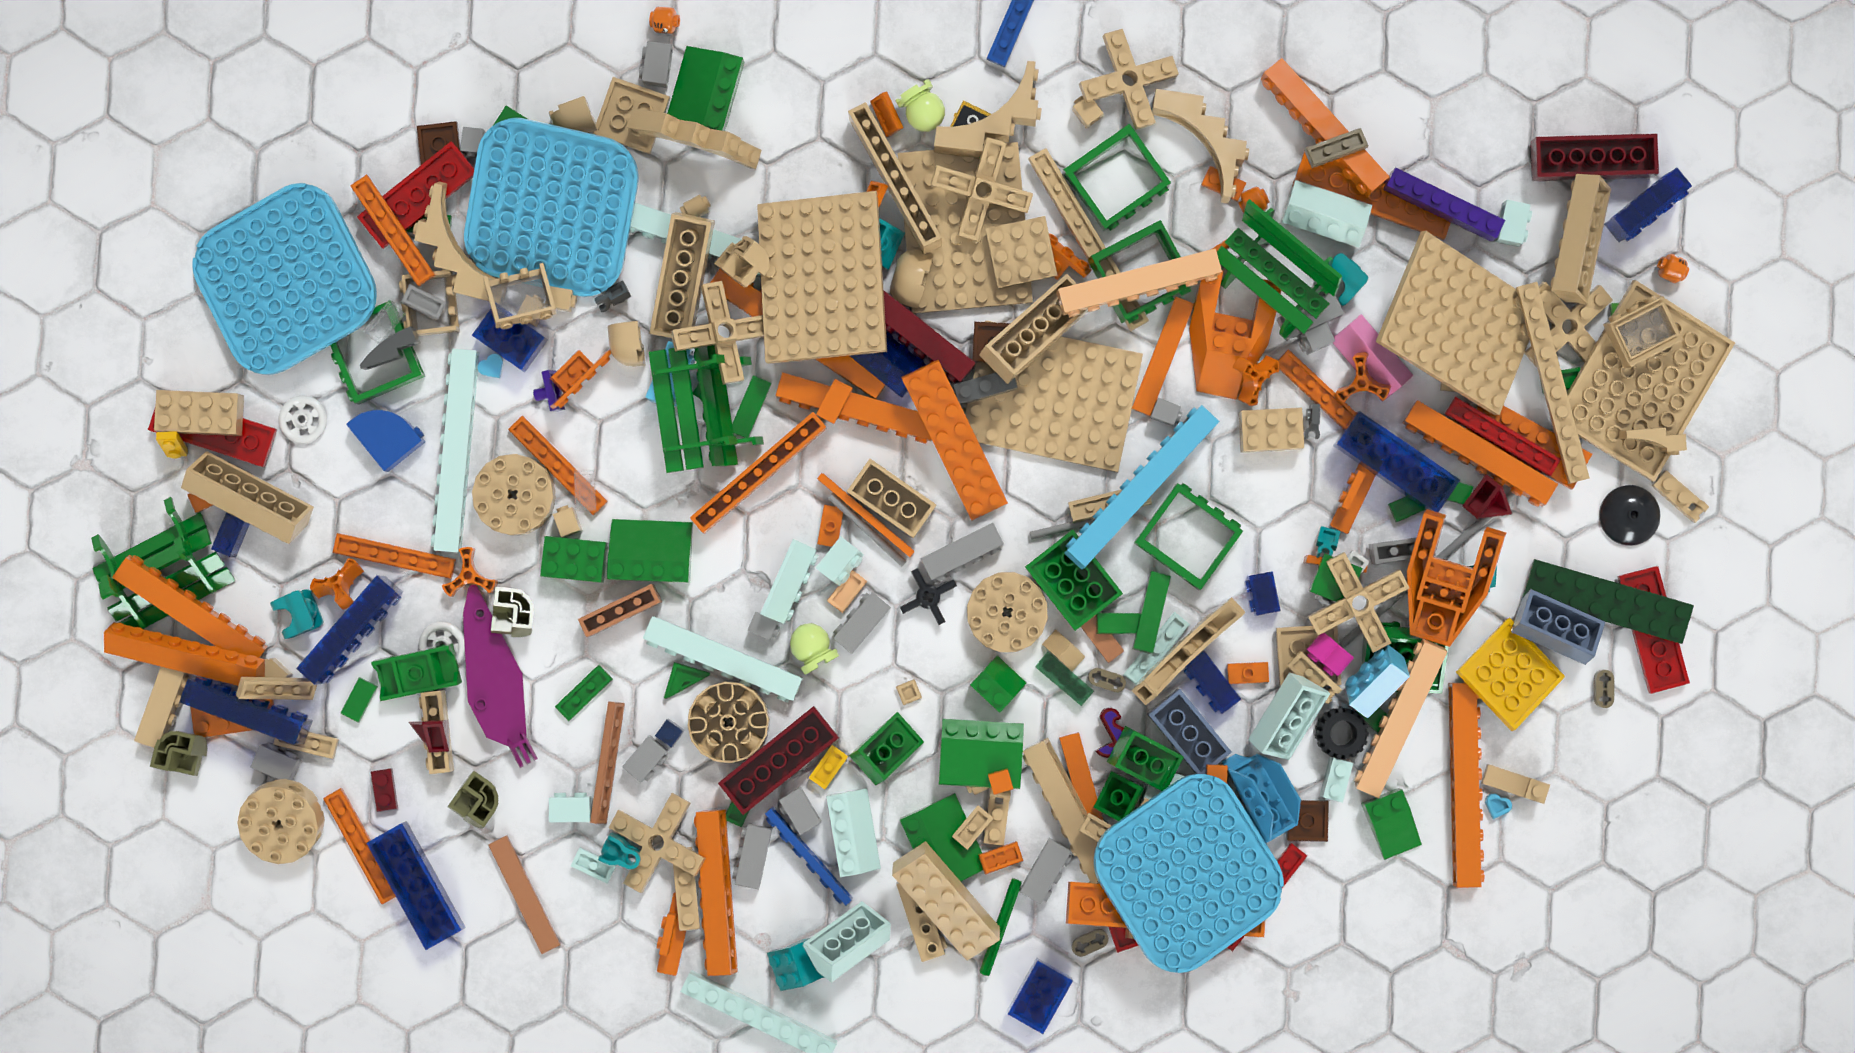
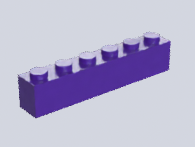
[1383,167,1506,242]

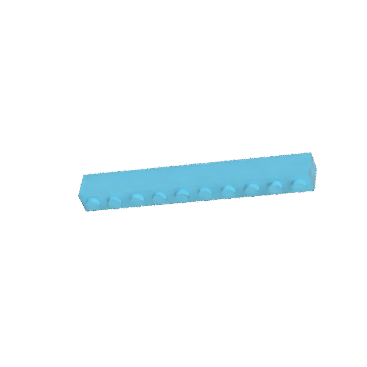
[1064,405,1220,569]

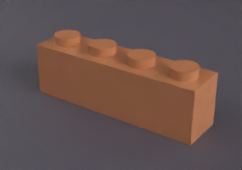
[578,584,662,637]

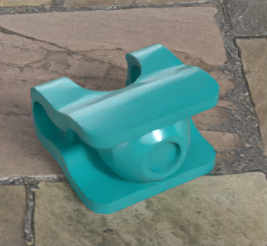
[1331,253,1368,306]
[270,589,324,639]
[598,832,641,869]

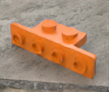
[1049,233,1092,280]
[550,349,611,409]
[1330,453,1382,534]
[657,892,686,976]

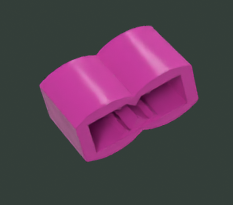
[1305,632,1354,677]

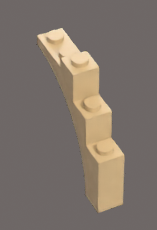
[934,61,1042,158]
[1152,89,1249,204]
[627,109,762,169]
[413,181,508,304]
[1132,597,1245,705]

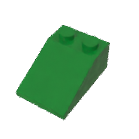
[849,712,924,786]
[1107,726,1184,791]
[1361,788,1422,860]

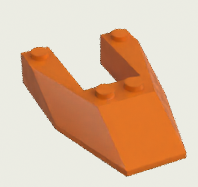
[1189,270,1281,400]
[1407,509,1507,647]

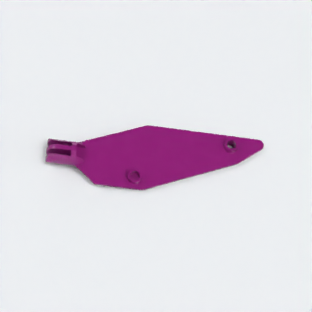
[463,585,538,768]

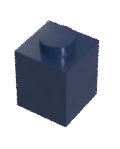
[655,718,685,748]

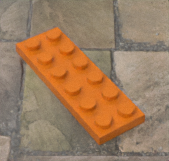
[1465,405,1592,490]

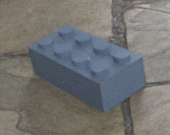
[1511,589,1605,665]
[1147,688,1232,774]

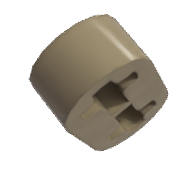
[1088,668,1126,692]
[1594,670,1614,708]
[1071,929,1109,957]

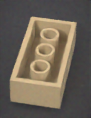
[154,390,244,436]
[847,459,937,539]

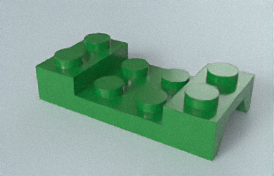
[371,643,462,701]

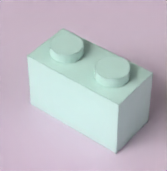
[1495,200,1532,247]
[816,536,864,586]
[1320,757,1353,803]
[549,792,592,822]

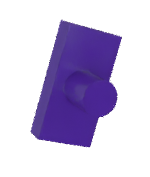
[533,370,565,412]

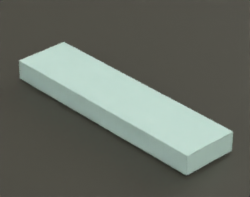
[1123,612,1190,685]

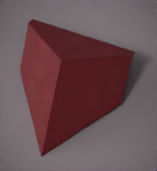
[1462,474,1512,519]
[408,720,450,753]

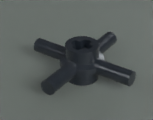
[900,568,957,625]

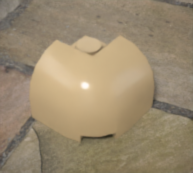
[549,96,597,133]
[714,236,770,287]
[890,250,933,309]
[607,321,646,367]

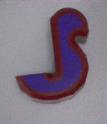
[1094,707,1124,758]

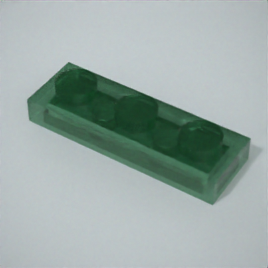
[1035,651,1094,706]

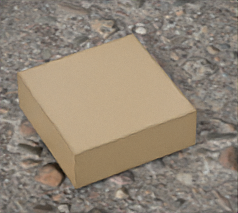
[896,679,922,705]

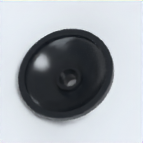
[1599,485,1661,546]

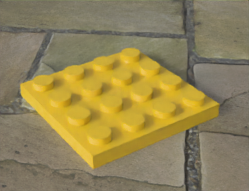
[1456,617,1565,731]

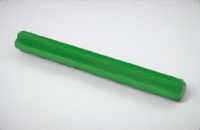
[980,878,1022,976]

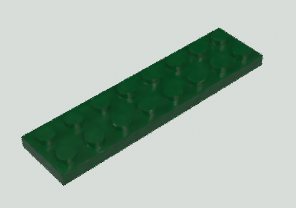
[1523,559,1694,644]

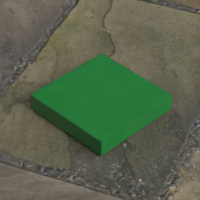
[1309,553,1363,602]

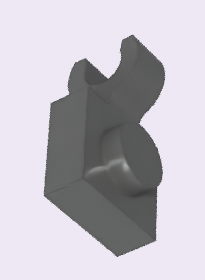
[594,280,631,312]
[1304,404,1321,439]

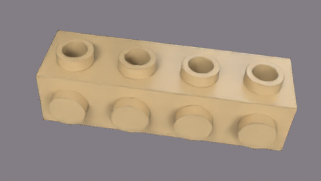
[419,690,454,774]
[896,882,948,962]

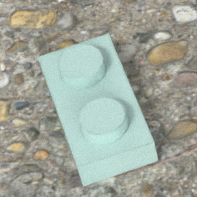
[571,847,616,883]

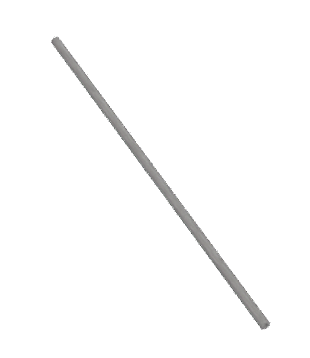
[1340,437,1582,648]

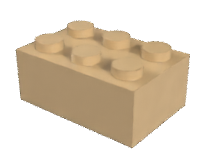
[1238,408,1304,453]

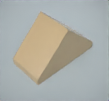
[1042,629,1085,671]

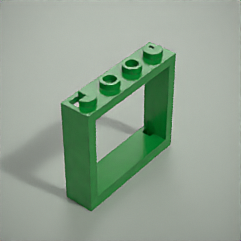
[1062,124,1171,231]
[1087,220,1192,324]
[330,300,426,405]
[1134,483,1243,590]

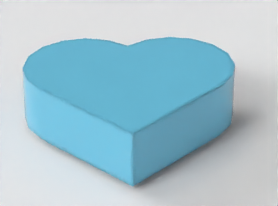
[478,354,503,378]
[1485,793,1512,819]

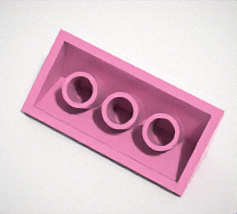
[1333,314,1413,401]

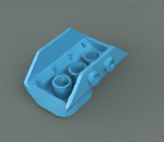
[1222,754,1301,843]

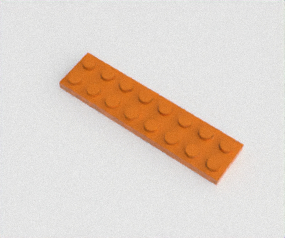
[1292,147,1451,240]
[902,360,1008,520]

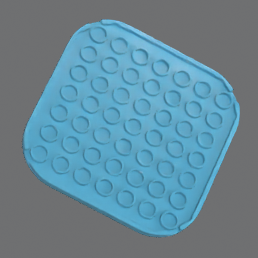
[464,118,639,297]
[192,183,377,375]
[1094,774,1284,973]

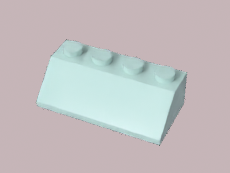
[1282,180,1372,248]
[760,539,819,624]
[1248,673,1330,760]
[826,788,881,877]
[803,901,891,983]

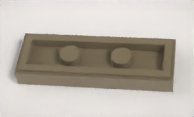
[1304,128,1369,168]

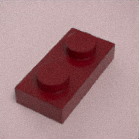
[371,768,398,812]

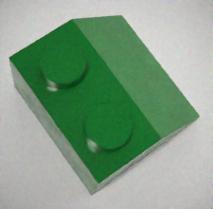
[970,655,1026,713]
[1093,771,1144,821]

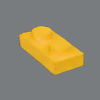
[156,431,188,459]
[809,745,848,789]

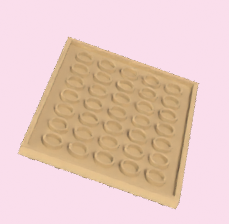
[898,142,1033,314]
[757,191,887,364]
[1376,231,1530,415]
[1567,280,1735,482]
[965,320,1143,472]

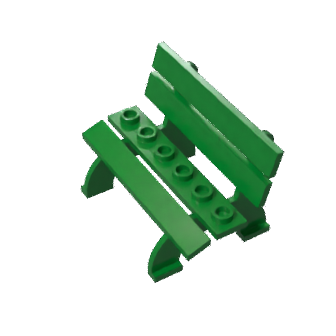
[1217,199,1342,340]
[649,345,764,473]
[91,497,235,629]

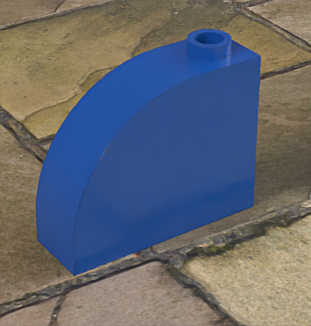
[346,410,425,472]

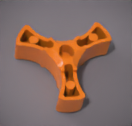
[1336,352,1391,403]
[1233,355,1280,406]
[442,547,498,597]
[310,558,364,610]

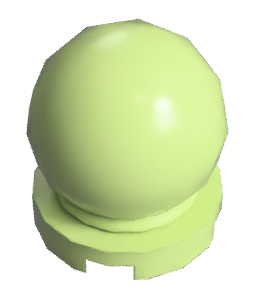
[895,79,945,132]
[790,623,839,675]

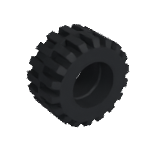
[1315,707,1369,759]

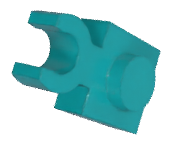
[1316,526,1341,558]

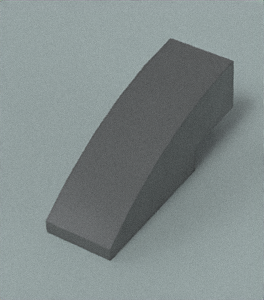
[360,326,421,370]

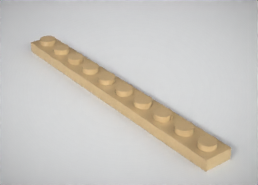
[1028,148,1149,332]
[1516,282,1590,484]

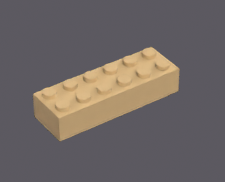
[1551,174,1611,304]
[649,212,715,338]
[979,274,1088,384]
[181,451,314,544]
[892,841,1000,961]

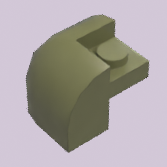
[491,587,534,637]
[150,731,208,776]
[447,771,499,829]

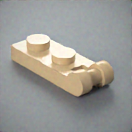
[1652,470,1709,523]
[1287,651,1342,704]
[983,788,1011,846]

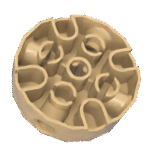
[472,454,556,536]
[967,572,1048,652]
[687,681,770,763]
[237,779,325,864]

